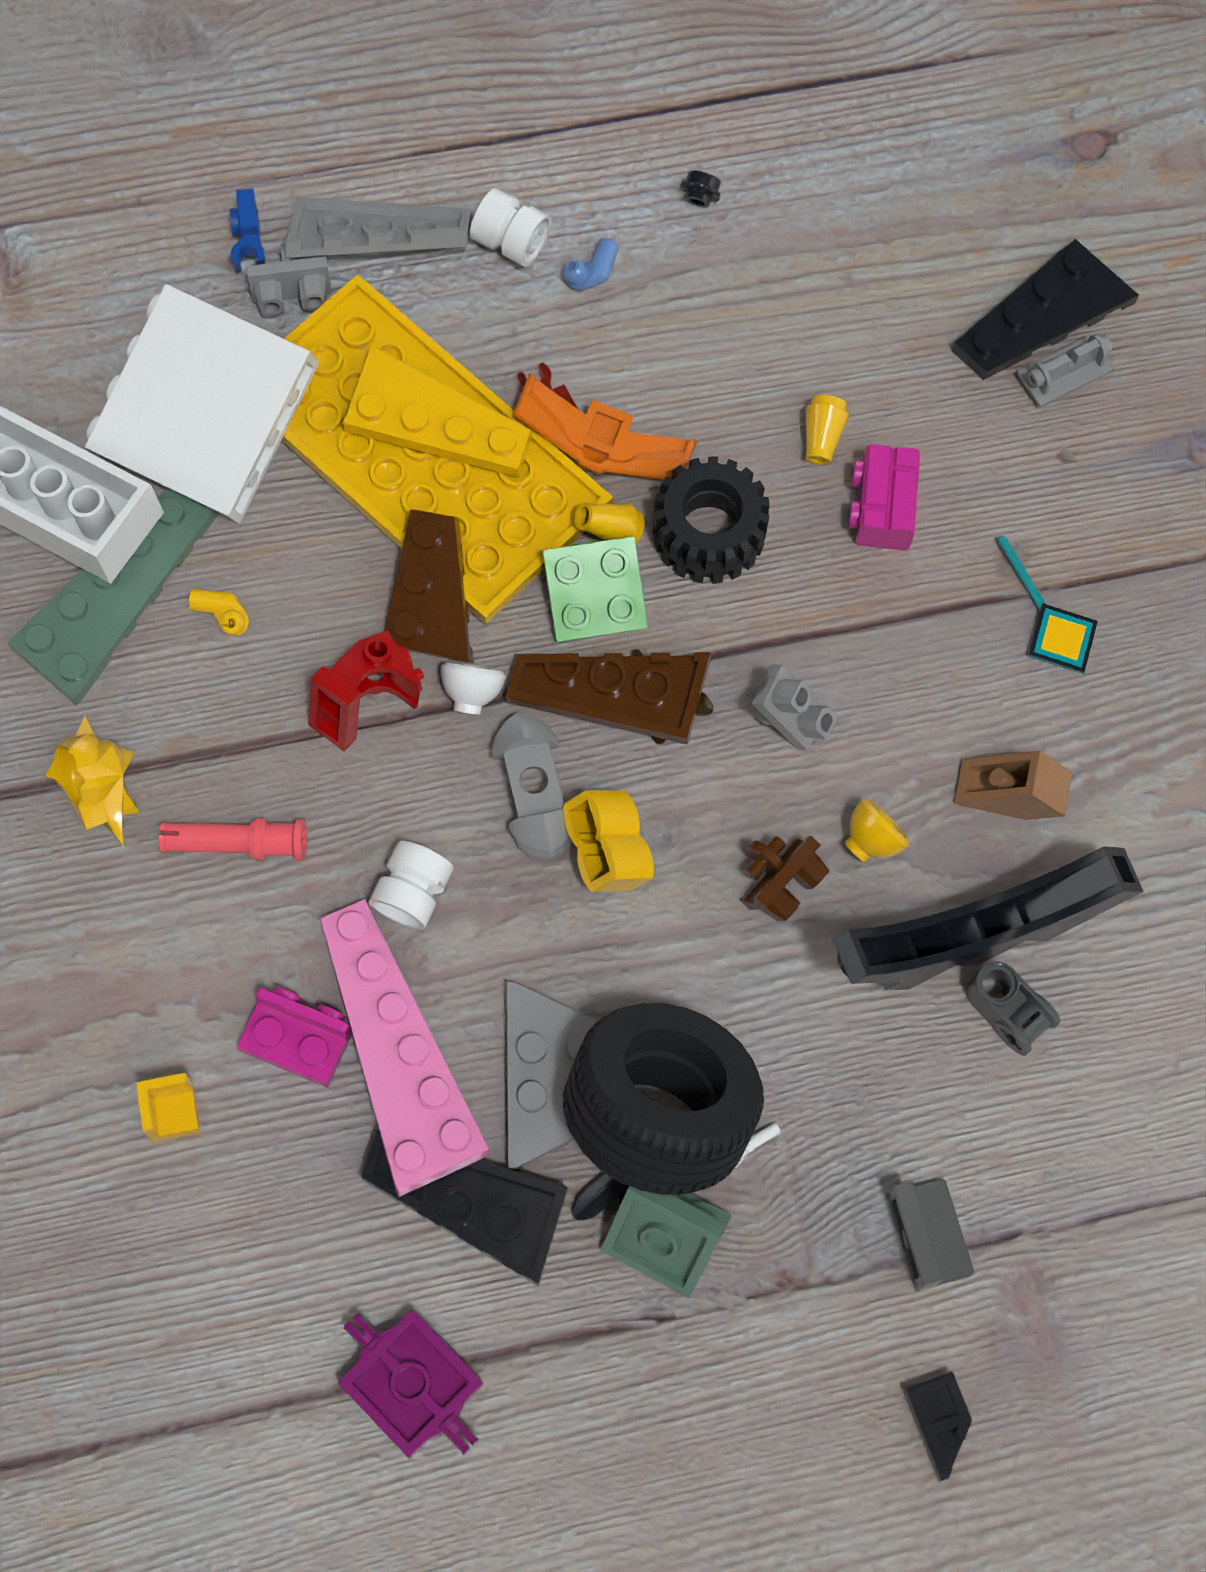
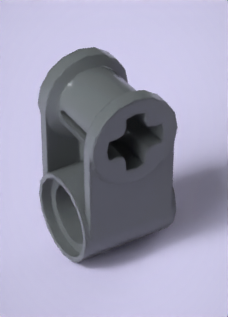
[967,961,1061,1056]

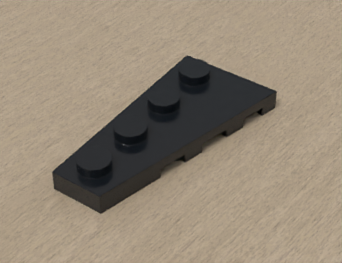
[952,239,1139,380]

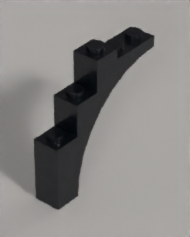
[833,846,1144,990]

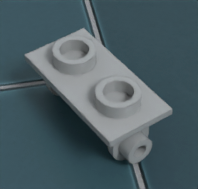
[1017,334,1115,408]

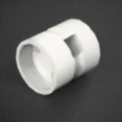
[470,187,551,267]
[369,841,454,930]

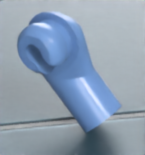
[563,238,619,291]

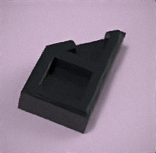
[903,1371,972,1482]

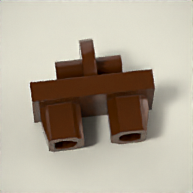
[740,835,829,922]

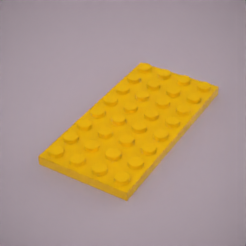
[281,274,613,625]

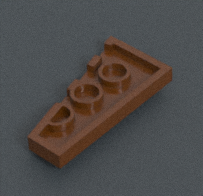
[506,652,711,744]

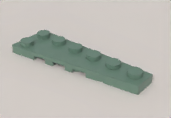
[7,488,219,706]

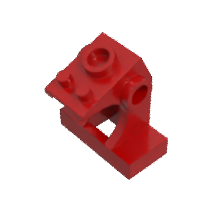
[308,630,424,751]

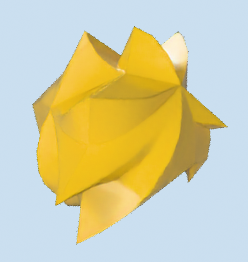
[45,716,140,848]

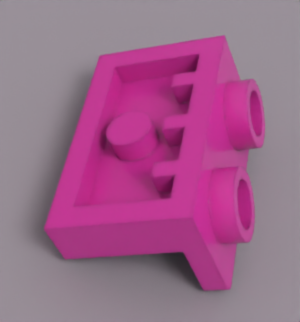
[237,986,352,1088]

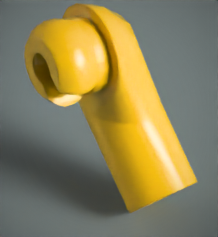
[189,588,249,636]

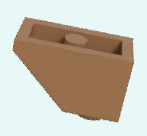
[955,751,1072,820]

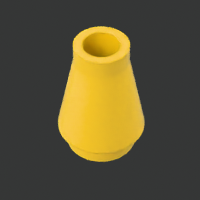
[805,395,850,465]
[575,503,645,544]

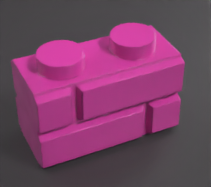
[848,444,921,551]

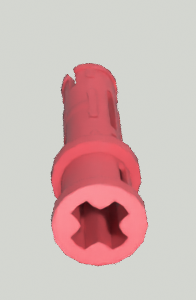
[158,818,308,862]

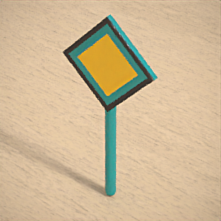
[998,536,1098,674]

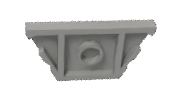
[507,982,597,1171]

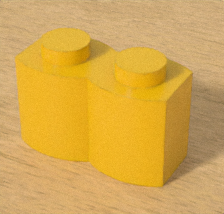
[563,790,654,892]

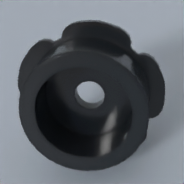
[679,170,721,208]

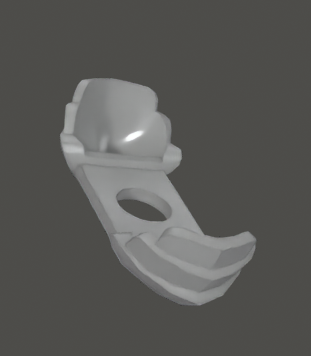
[492,713,572,861]

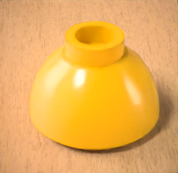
[845,799,909,863]

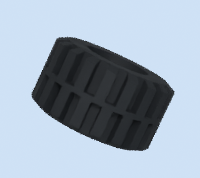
[653,456,770,584]

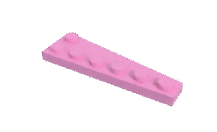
[321,899,489,1197]

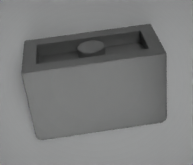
[887,1179,974,1291]

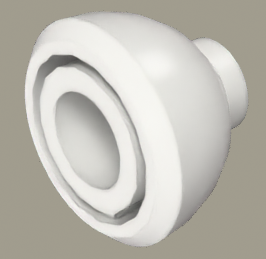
[441,661,506,715]

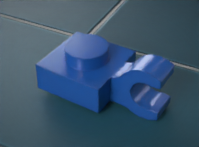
[230,188,266,273]

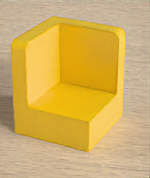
[136,1073,201,1142]

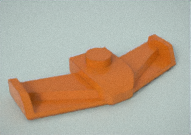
[513,374,697,480]

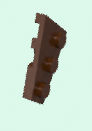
[384,509,474,664]

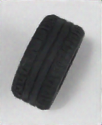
[563,1003,764,1195]

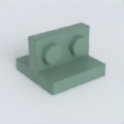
[601,1186,732,1298]

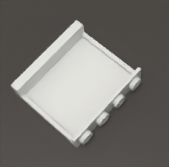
[85,284,320,524]

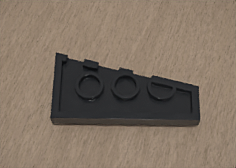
[361,1130,568,1287]

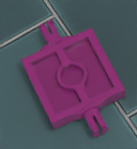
[337,1309,484,1459]

